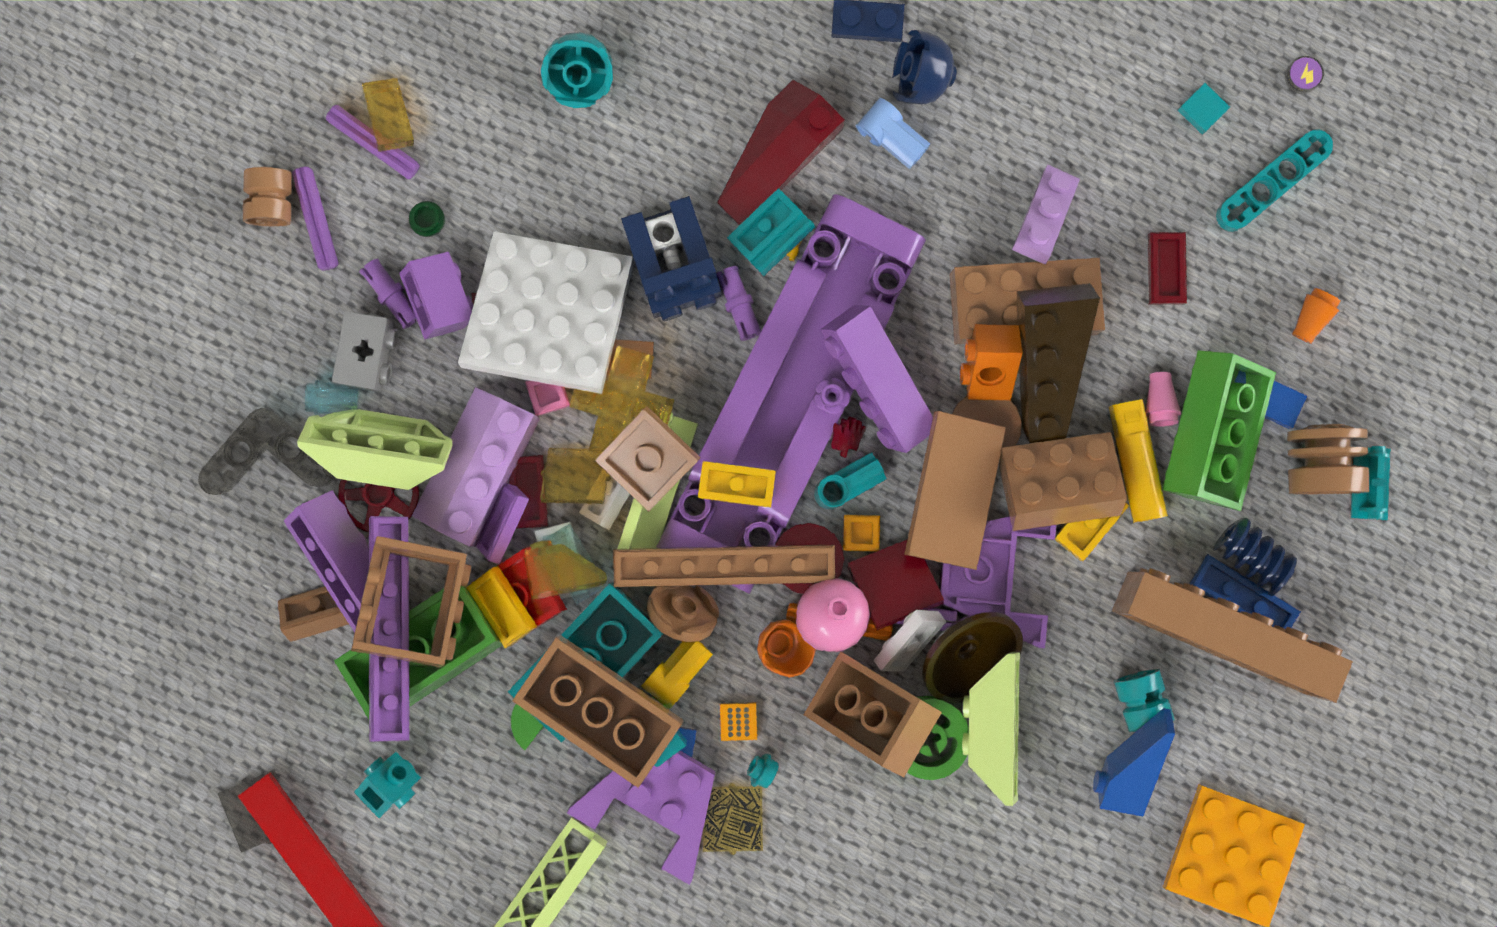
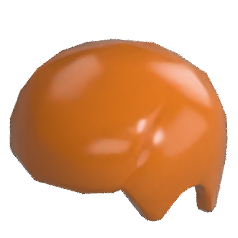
[757,619,816,678]

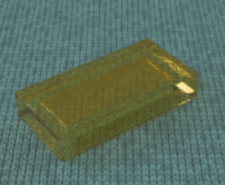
[362,78,414,152]

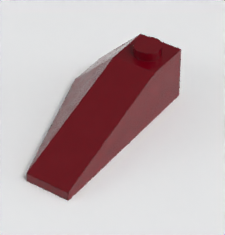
[717,80,845,225]

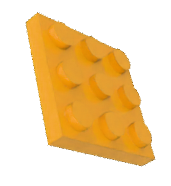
[1162,784,1305,927]

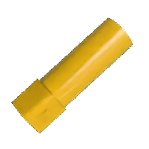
[1109,399,1168,523]

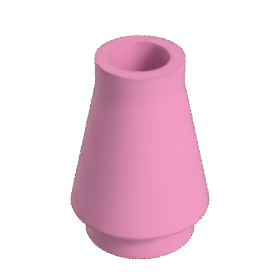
[1145,372,1181,427]

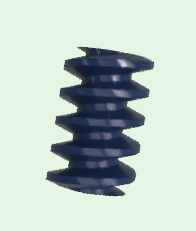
[1213,518,1297,596]

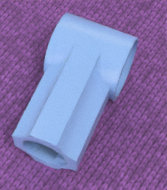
[856,98,930,169]

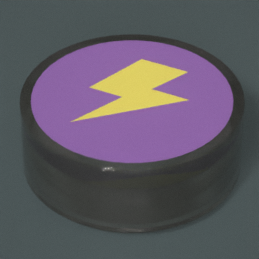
[1285,56,1324,94]

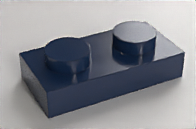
[831,0,905,42]

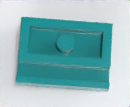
[727,188,815,276]

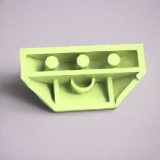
[297,409,453,490]
[962,652,1020,806]

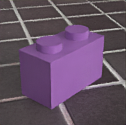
[399,252,473,340]

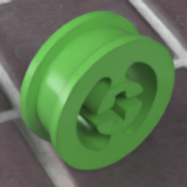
[907,696,969,780]

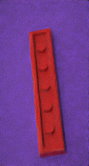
[238,772,384,927]

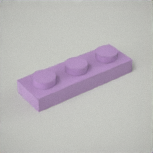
[1012,164,1080,264]

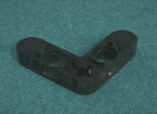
[198,408,335,496]

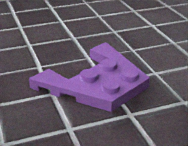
[939,516,1056,648]
[567,751,715,885]

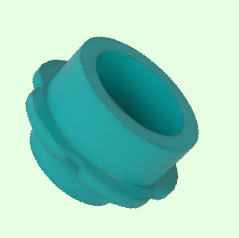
[747,754,779,789]

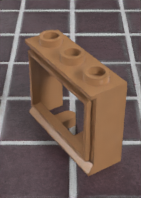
[351,536,471,668]

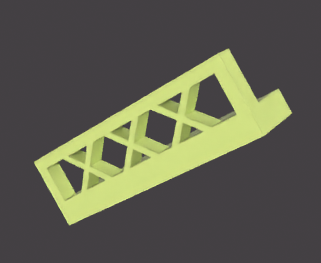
[617,410,698,549]
[494,817,608,927]

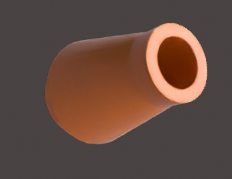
[1292,288,1341,344]

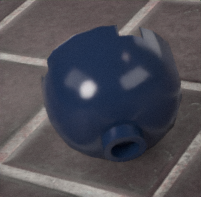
[892,30,957,105]

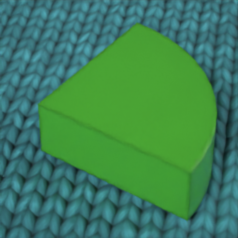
[511,704,544,750]

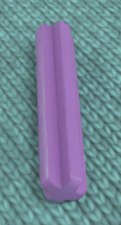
[326,105,420,179]
[292,166,339,271]

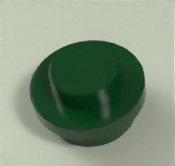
[409,201,445,237]

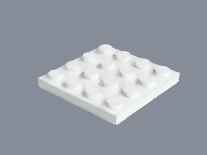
[458,232,634,394]

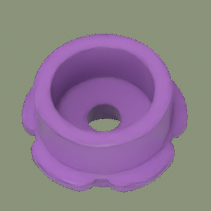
[814,378,850,414]

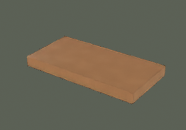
[905,411,1006,570]

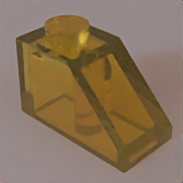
[523,540,607,600]

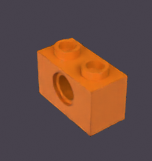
[960,324,1023,400]

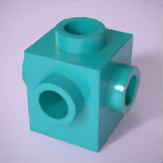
[354,752,421,818]

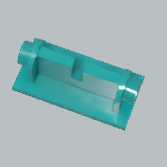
[1351,446,1391,520]

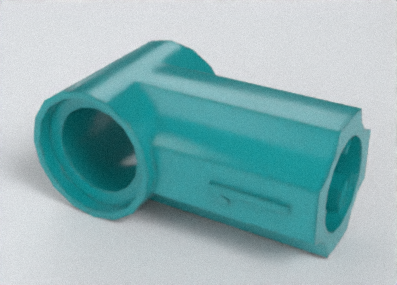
[814,452,887,510]

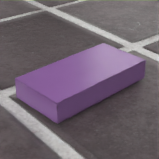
[477,483,529,564]

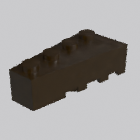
[1016,283,1100,444]

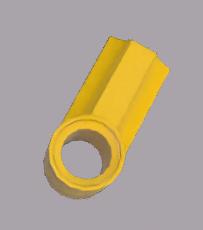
[641,641,713,710]

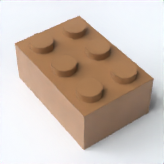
[999,432,1127,531]
[803,651,942,777]

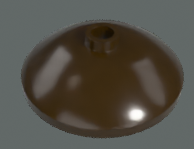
[922,612,1023,703]

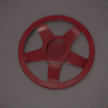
[338,479,419,532]

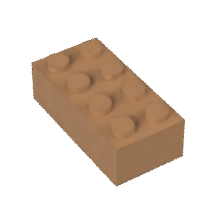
[949,258,1105,345]
[512,635,683,788]

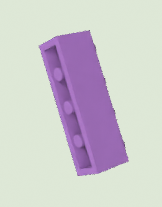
[821,305,933,453]
[284,490,410,632]

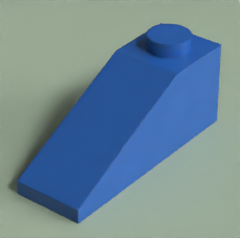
[1093,708,1175,817]

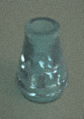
[305,380,359,415]

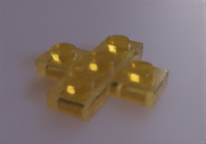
[569,346,675,454]

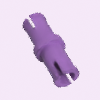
[359,258,416,329]
[716,266,762,341]

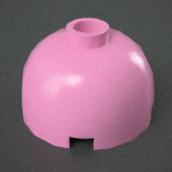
[796,578,870,652]

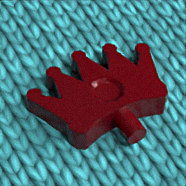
[831,416,866,458]

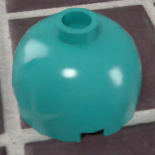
[541,32,613,108]

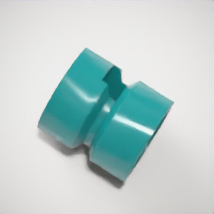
[1114,669,1175,732]

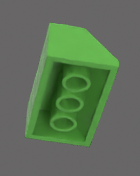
[1162,350,1276,511]
[334,586,503,719]

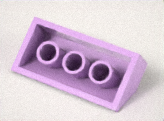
[412,387,540,547]

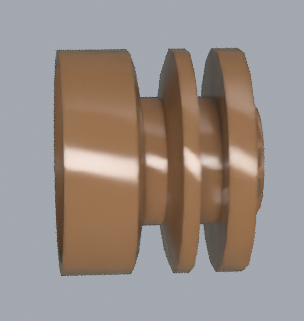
[1287,424,1369,494]

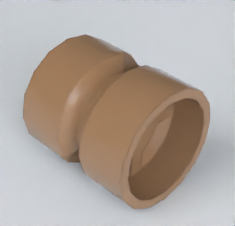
[243,167,292,226]

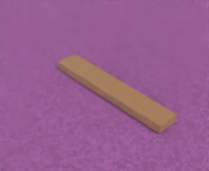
[613,545,835,587]

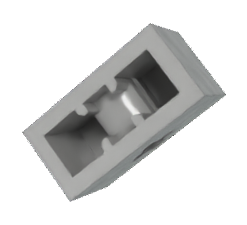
[332,311,398,393]

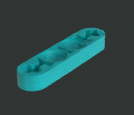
[1216,129,1333,232]

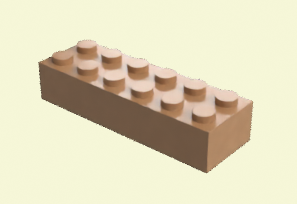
[1112,568,1353,703]

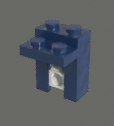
[621,196,722,321]

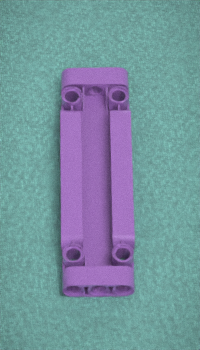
[656,194,926,594]

